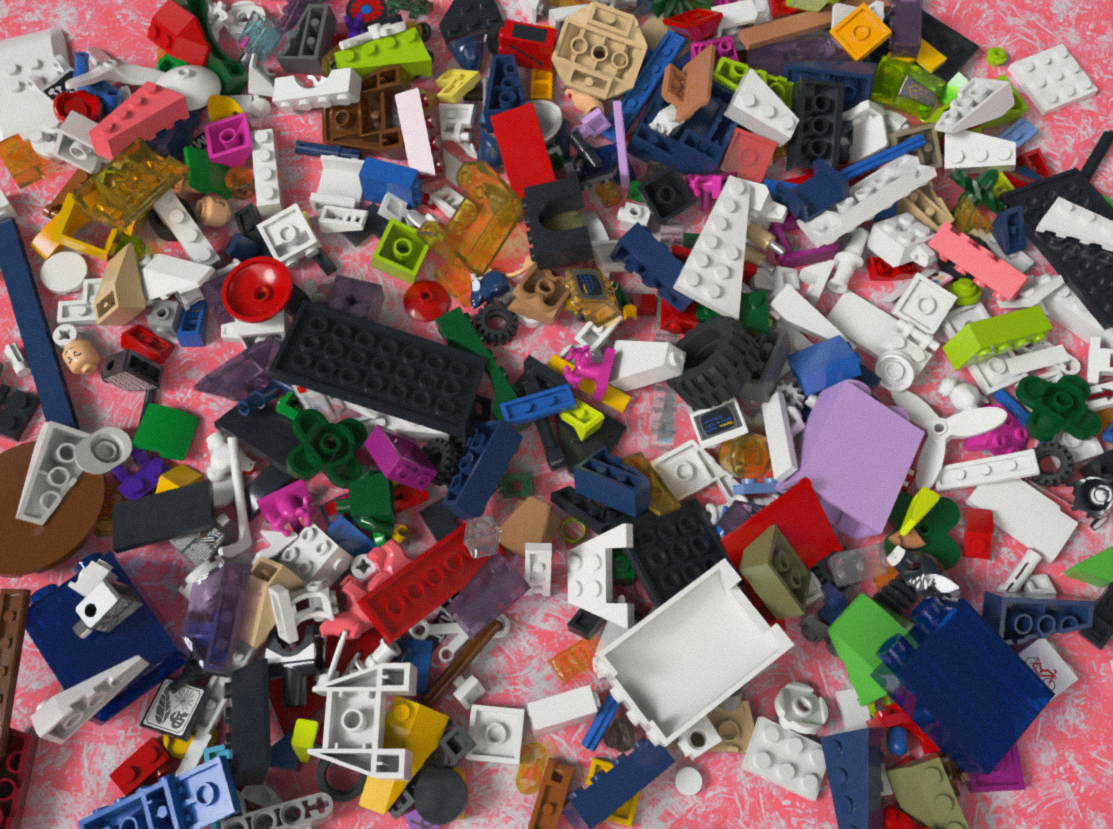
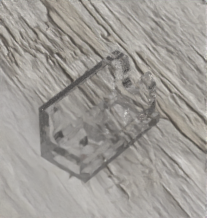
[827,542,889,588]

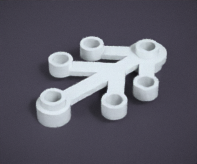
[409,594,510,664]

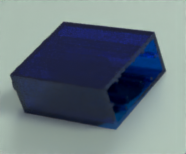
[25,551,190,726]
[870,595,1055,775]

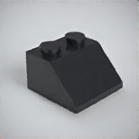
[636,164,696,226]

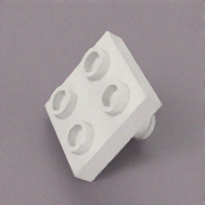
[996,274,1065,315]

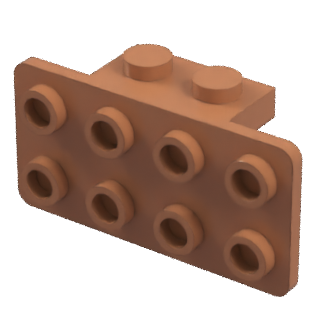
[661,43,716,123]

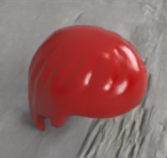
[53,90,102,124]

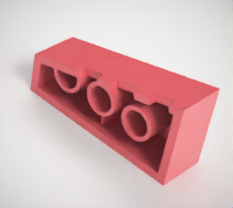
[89,81,190,162]
[928,221,1030,302]

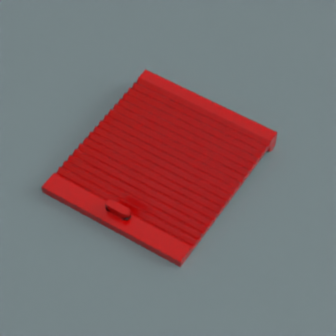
[720,477,843,608]

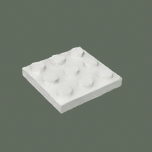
[1008,43,1098,116]

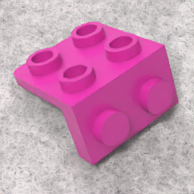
[963,404,1029,456]

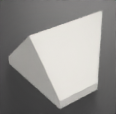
[248,53,276,97]

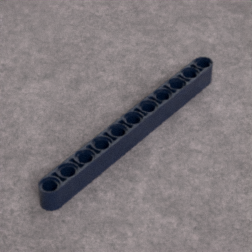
[0,217,80,430]

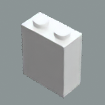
[527,685,601,738]

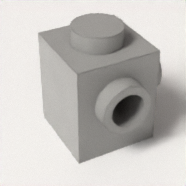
[147,299,182,338]

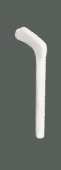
[218,437,252,559]

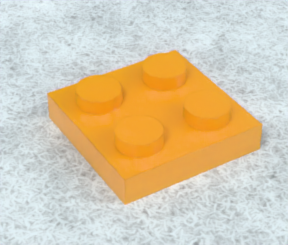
[829,2,892,61]

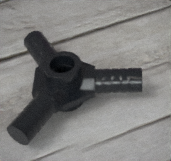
[167,638,231,694]

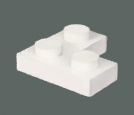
[57,278,102,326]

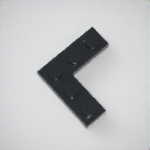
[550,485,656,535]

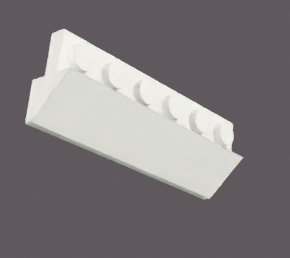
[796,154,937,248]

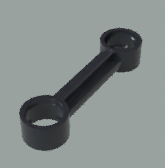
[521,378,566,472]

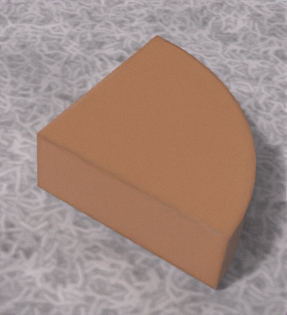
[888,528,926,550]

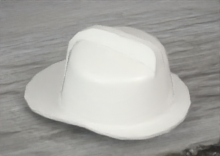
[74,427,132,474]

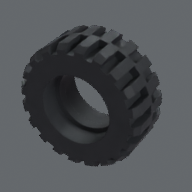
[666,316,760,409]

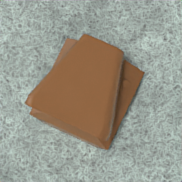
[507,263,574,326]
[495,496,562,559]

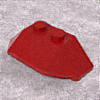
[147,0,211,67]

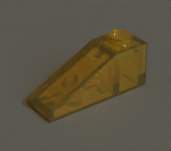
[622,451,681,517]

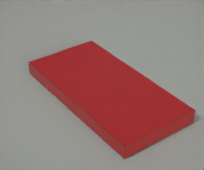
[490,102,556,203]

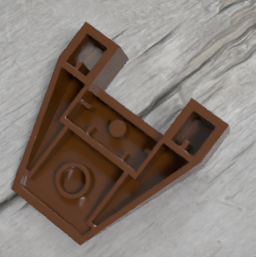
[322,64,411,160]

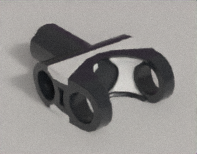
[265,624,325,708]

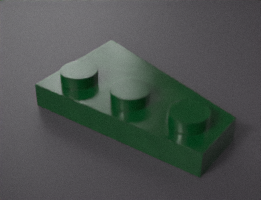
[696,291,770,336]

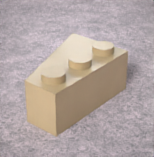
[896,163,954,234]

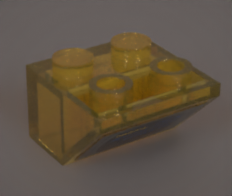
[563,268,622,328]

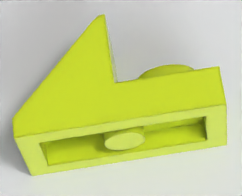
[559,398,605,441]

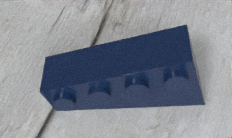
[483,54,525,133]
[141,105,207,164]
[610,222,695,314]
[442,420,523,521]
[980,591,1095,649]
[820,728,884,829]
[562,736,675,829]

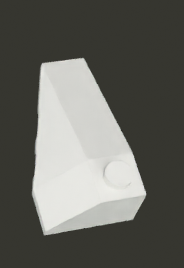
[934,77,1015,134]

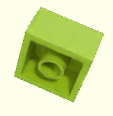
[371,218,433,285]

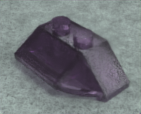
[193,334,283,402]
[182,561,252,673]

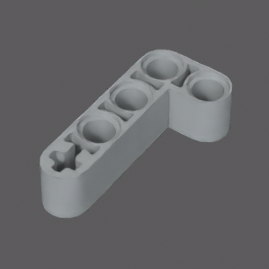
[220,790,334,829]

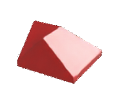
[663,8,723,42]

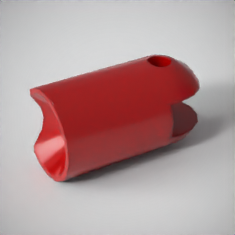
[394,485,430,513]

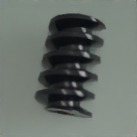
[872,574,918,616]

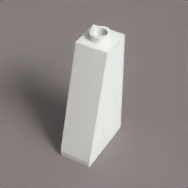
[608,340,686,392]

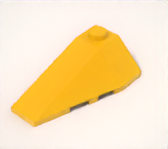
[359,695,450,815]

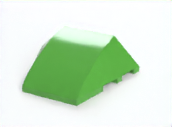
[827,593,929,707]

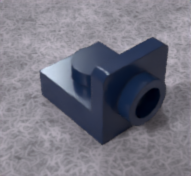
[817,581,849,626]

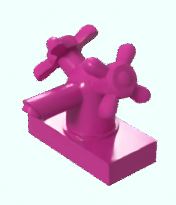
[686,172,738,213]
[561,345,616,401]
[256,480,316,537]

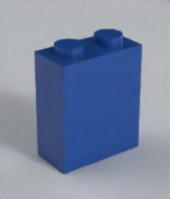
[359,157,424,210]
[787,335,862,396]

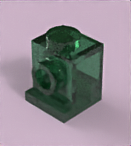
[498,471,535,499]

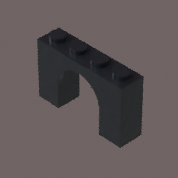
[521,176,594,271]

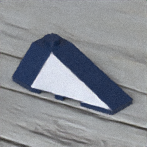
[784,61,877,112]

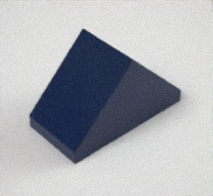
[989,205,1027,255]
[224,232,261,262]
[269,729,301,772]

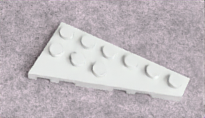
[673,175,751,320]

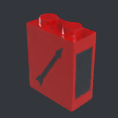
[498,20,557,72]

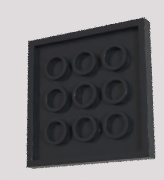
[610,498,743,609]

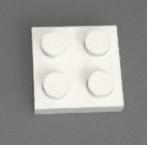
[890,273,958,336]
[465,704,525,765]

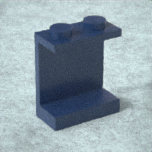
[776,158,850,223]

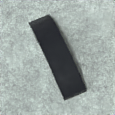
[232,464,295,523]
[1078,582,1113,650]
[388,723,477,820]

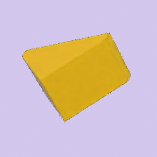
[155,464,203,494]

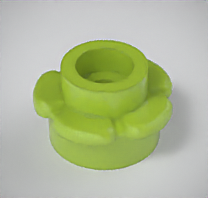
[986,47,1007,67]

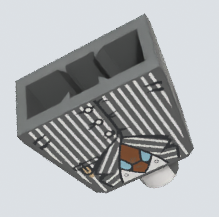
[168,513,233,567]
[73,578,144,639]

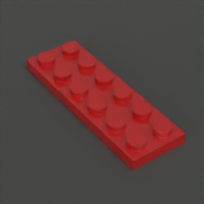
[357,519,507,645]

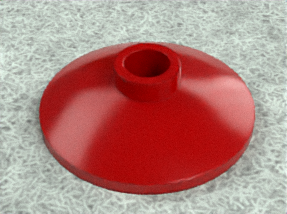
[403,280,449,322]

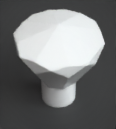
[250,94,271,117]

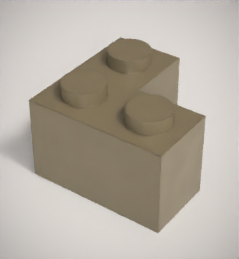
[887,122,943,168]

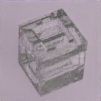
[463,515,501,559]

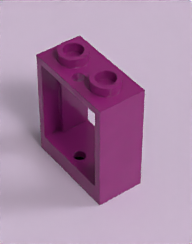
[768,216,839,268]
[364,424,438,491]

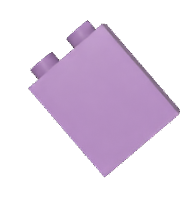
[774,379,925,540]

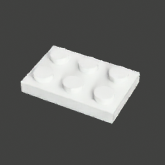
[741,716,826,801]

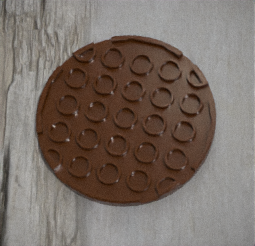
[0,440,108,578]

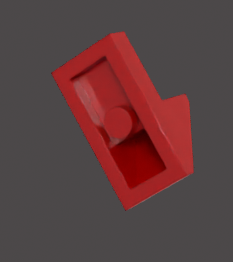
[962,508,994,560]

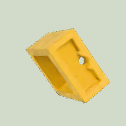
[50,192,125,261]

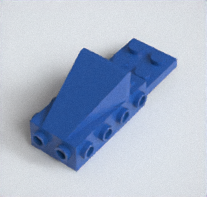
[78,755,241,829]

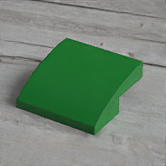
[183,147,233,200]
[132,403,200,461]

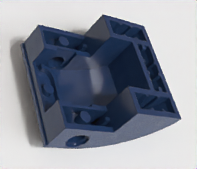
[626,80,738,174]

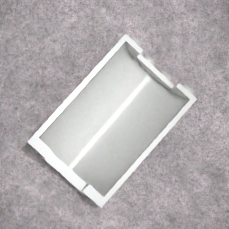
[595,558,794,747]

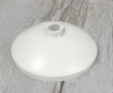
[155,65,221,111]
[525,100,562,142]

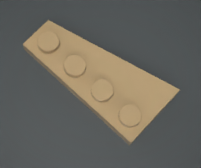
[648,700,755,754]

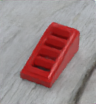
[1016,148,1053,180]

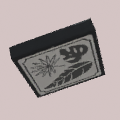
[139,676,212,742]

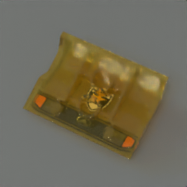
[71,137,191,231]

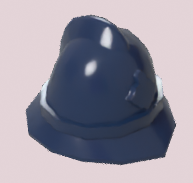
[447,33,485,71]
[477,128,504,173]

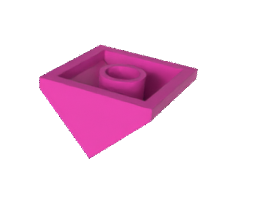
[204,112,254,169]

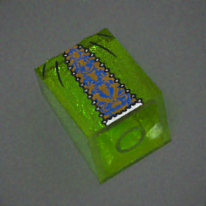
[871,55,946,122]

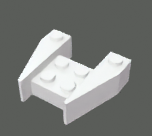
[307,663,417,781]

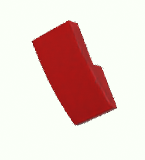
[866,256,917,281]

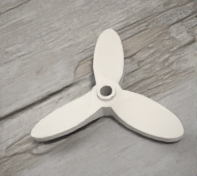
[65,46,165,89]
[891,389,1007,490]

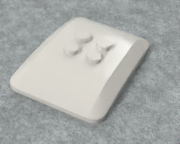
[0,28,71,147]

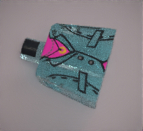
[238,10,283,66]

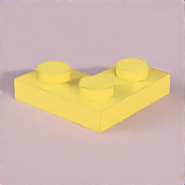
[436,68,482,104]

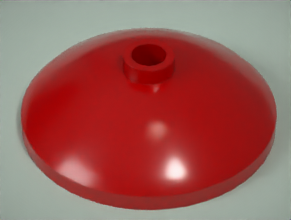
[222,256,293,324]

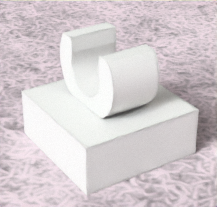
[453,675,486,711]

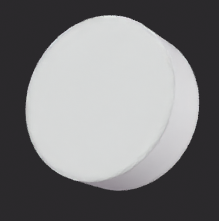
[674,767,702,796]

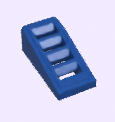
[176,300,209,347]

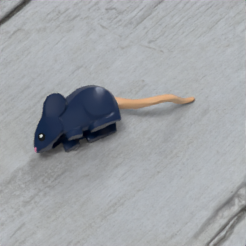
[470,265,532,309]

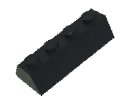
[786,78,845,174]
[223,658,271,786]

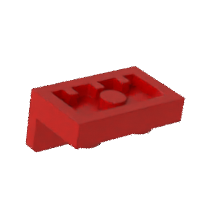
[109,737,176,797]

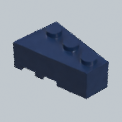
[574,445,650,517]

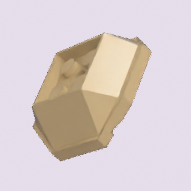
[551,1,648,101]

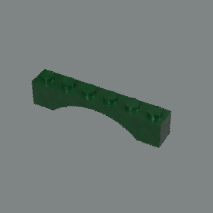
[174,0,249,96]
[435,306,531,433]

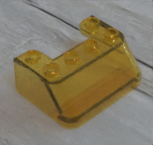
[415,161,524,275]

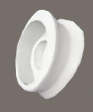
[875,350,916,392]

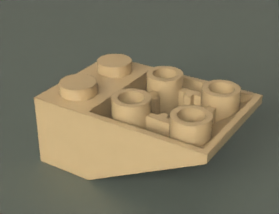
[93,242,146,326]
[232,556,306,649]

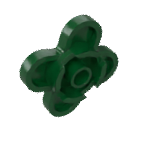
[1015,375,1102,442]
[286,409,368,489]
[882,492,960,571]

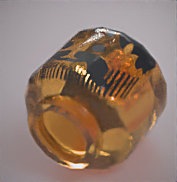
[225,166,256,200]

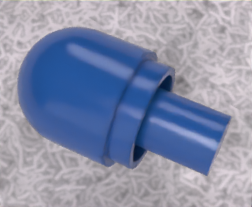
[887,727,909,756]

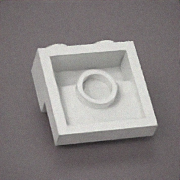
[256,203,322,269]

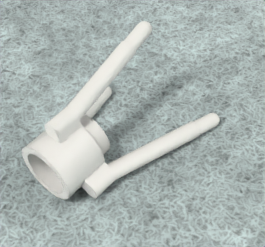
[314,630,361,686]

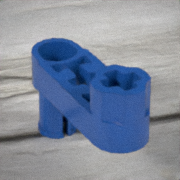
[73,51,123,116]

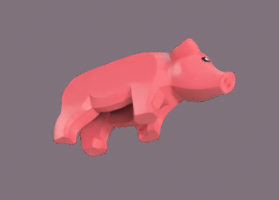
[319,539,414,640]

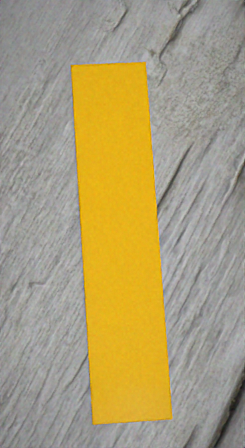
[546,354,631,413]

